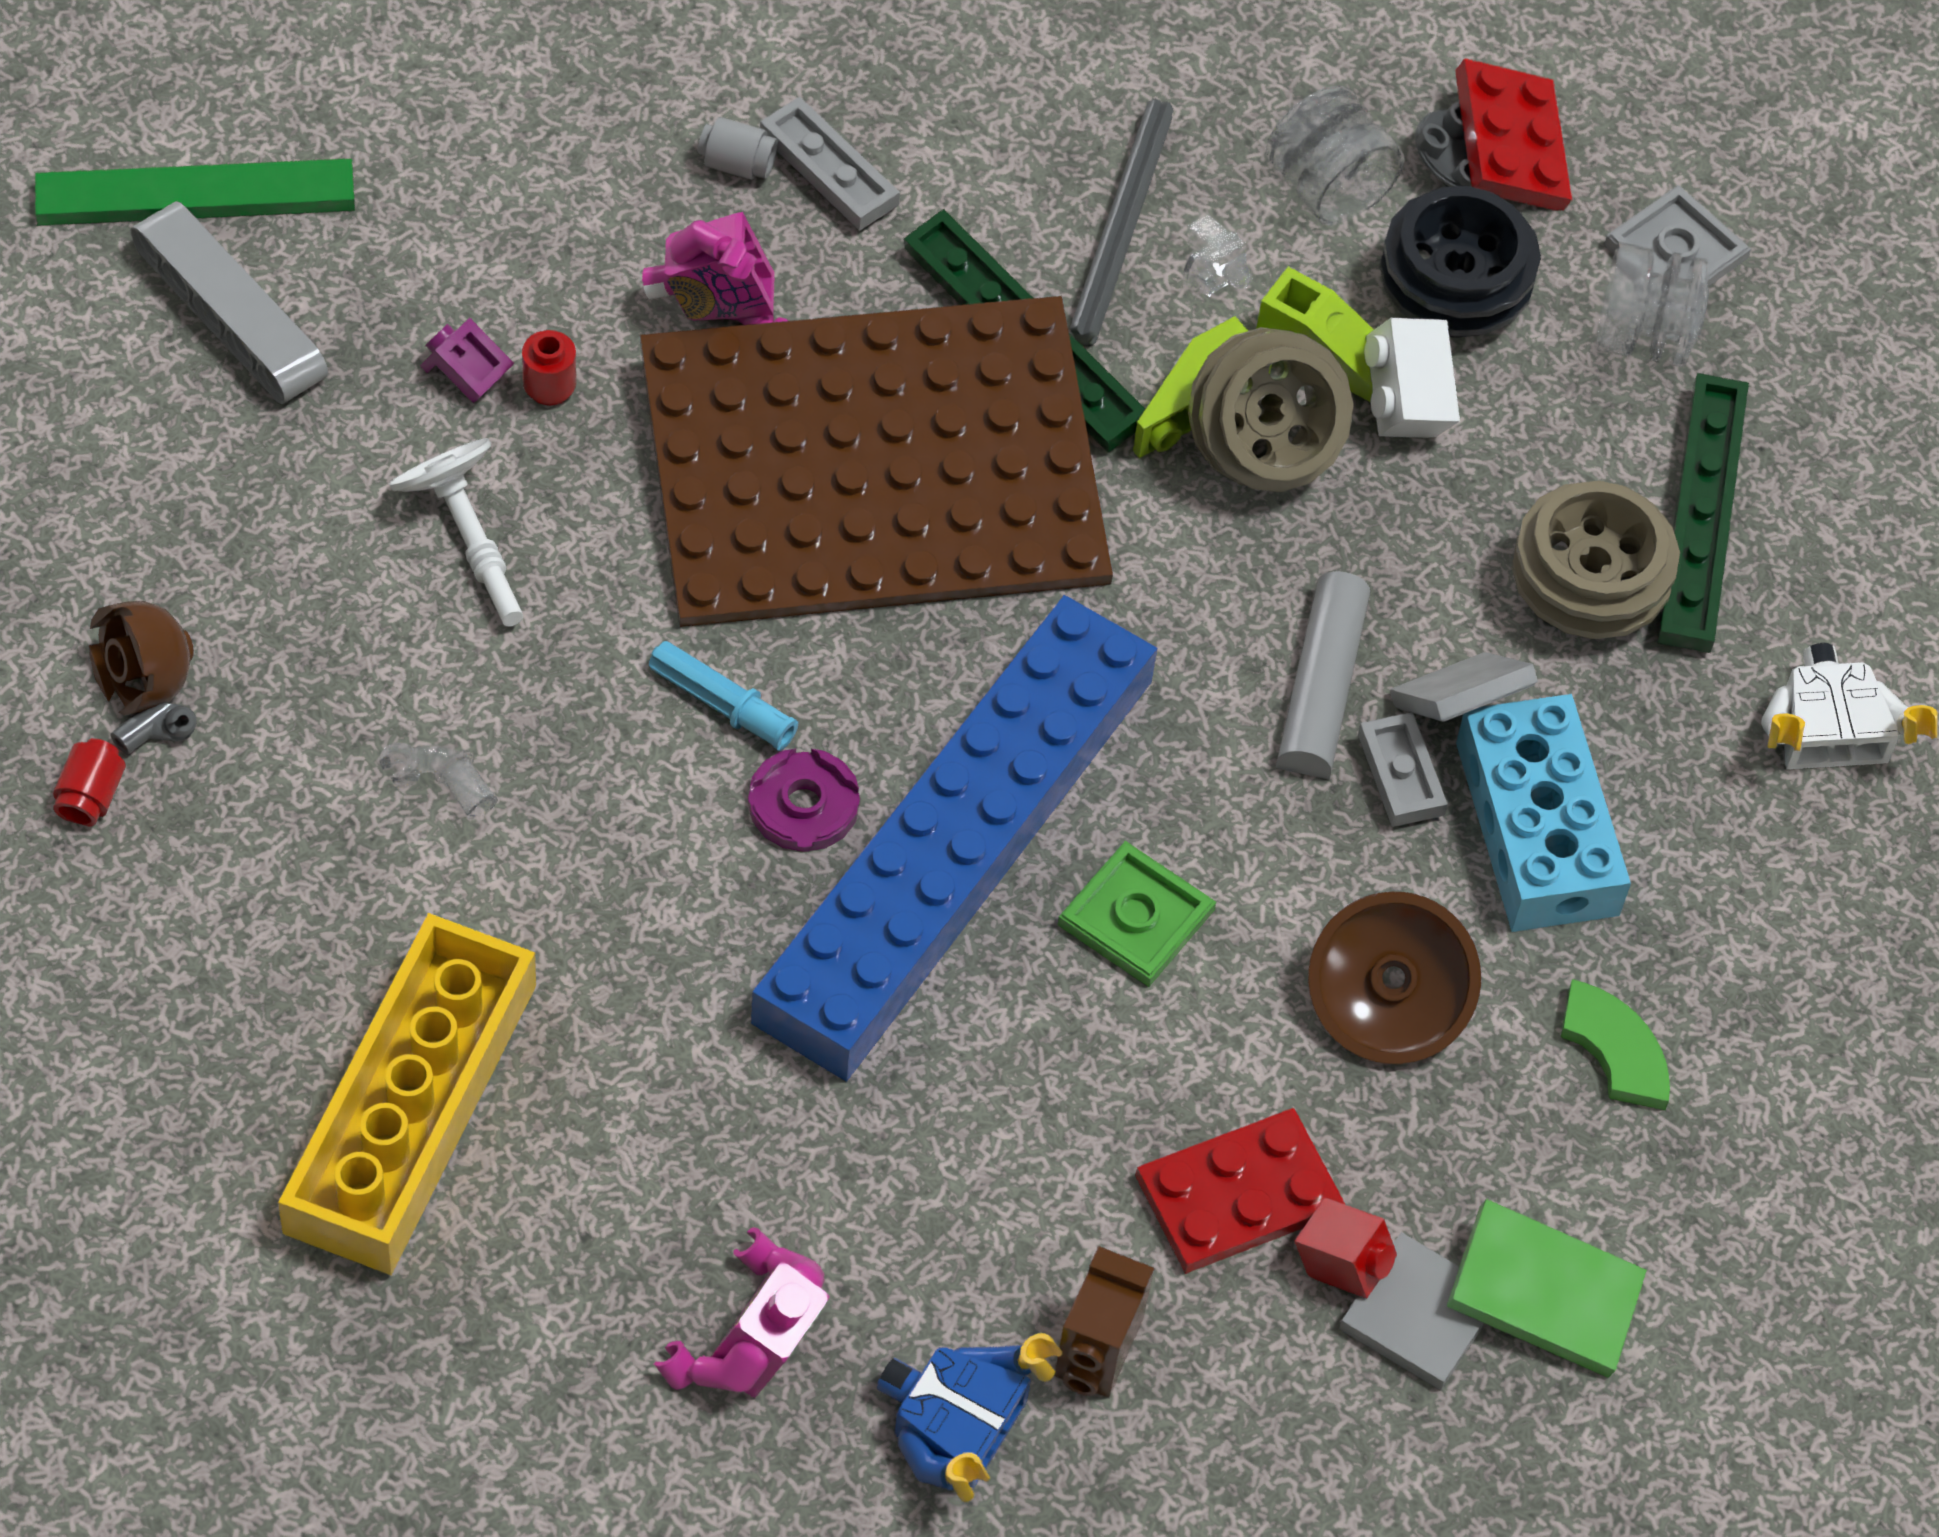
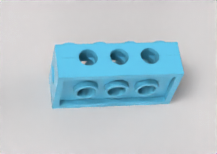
[1456,694,1631,932]

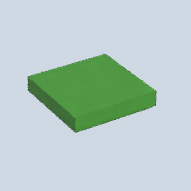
[1057,841,1216,987]

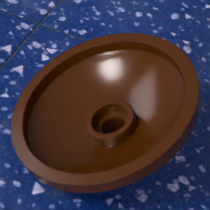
[1308,891,1481,1064]

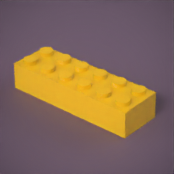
[278,913,536,1276]

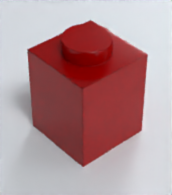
[1295,1197,1397,1299]

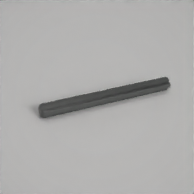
[1070,99,1174,347]

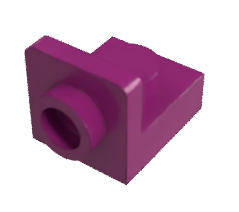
[420,317,515,404]

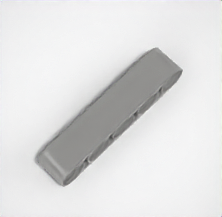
[130,201,328,404]

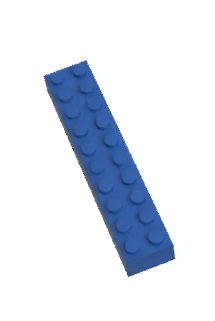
[751,595,1158,1082]

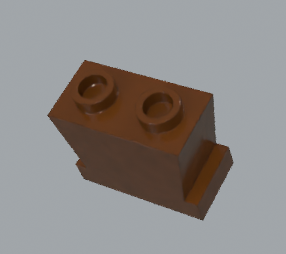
[1054,1246,1154,1398]

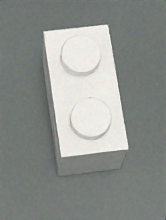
[1364,318,1460,438]

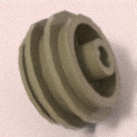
[1188,327,1354,492]
[1511,481,1680,639]

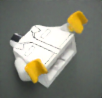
[1761,643,1938,769]

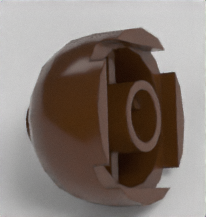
[89,601,194,716]

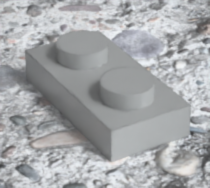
[1358,712,1448,827]

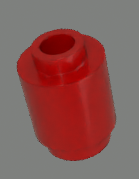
[522,330,577,406]
[53,738,126,827]

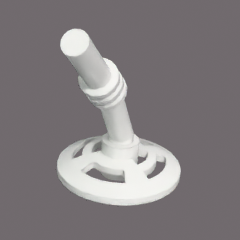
[389,438,523,626]

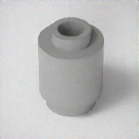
[698,116,778,180]

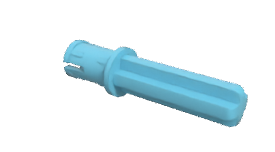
[649,641,799,751]

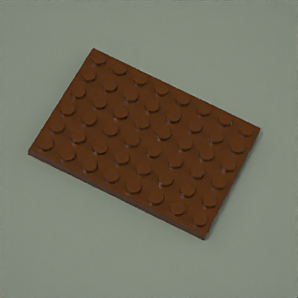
[640,296,1113,627]

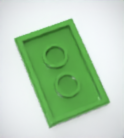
[1447,1199,1647,1378]

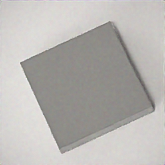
[1604,185,1751,310]
[1389,652,1538,722]
[1339,1232,1485,1390]

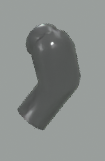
[110,703,197,755]

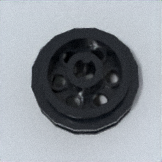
[1379,186,1541,338]

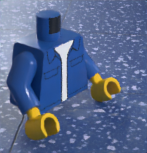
[876,1333,1063,1502]

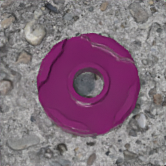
[748,748,860,852]

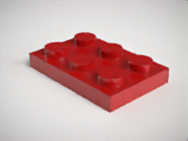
[1455,58,1572,211]
[1135,1108,1345,1274]

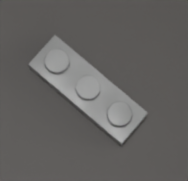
[760,96,900,231]

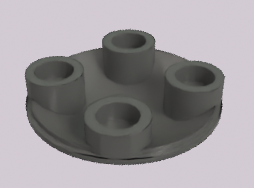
[1415,103,1472,187]

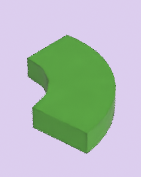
[1561,979,1670,1110]

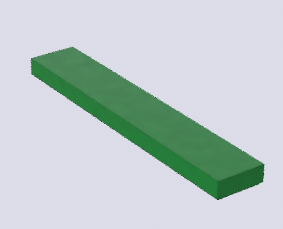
[35,158,355,226]

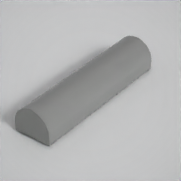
[1276,571,1370,780]

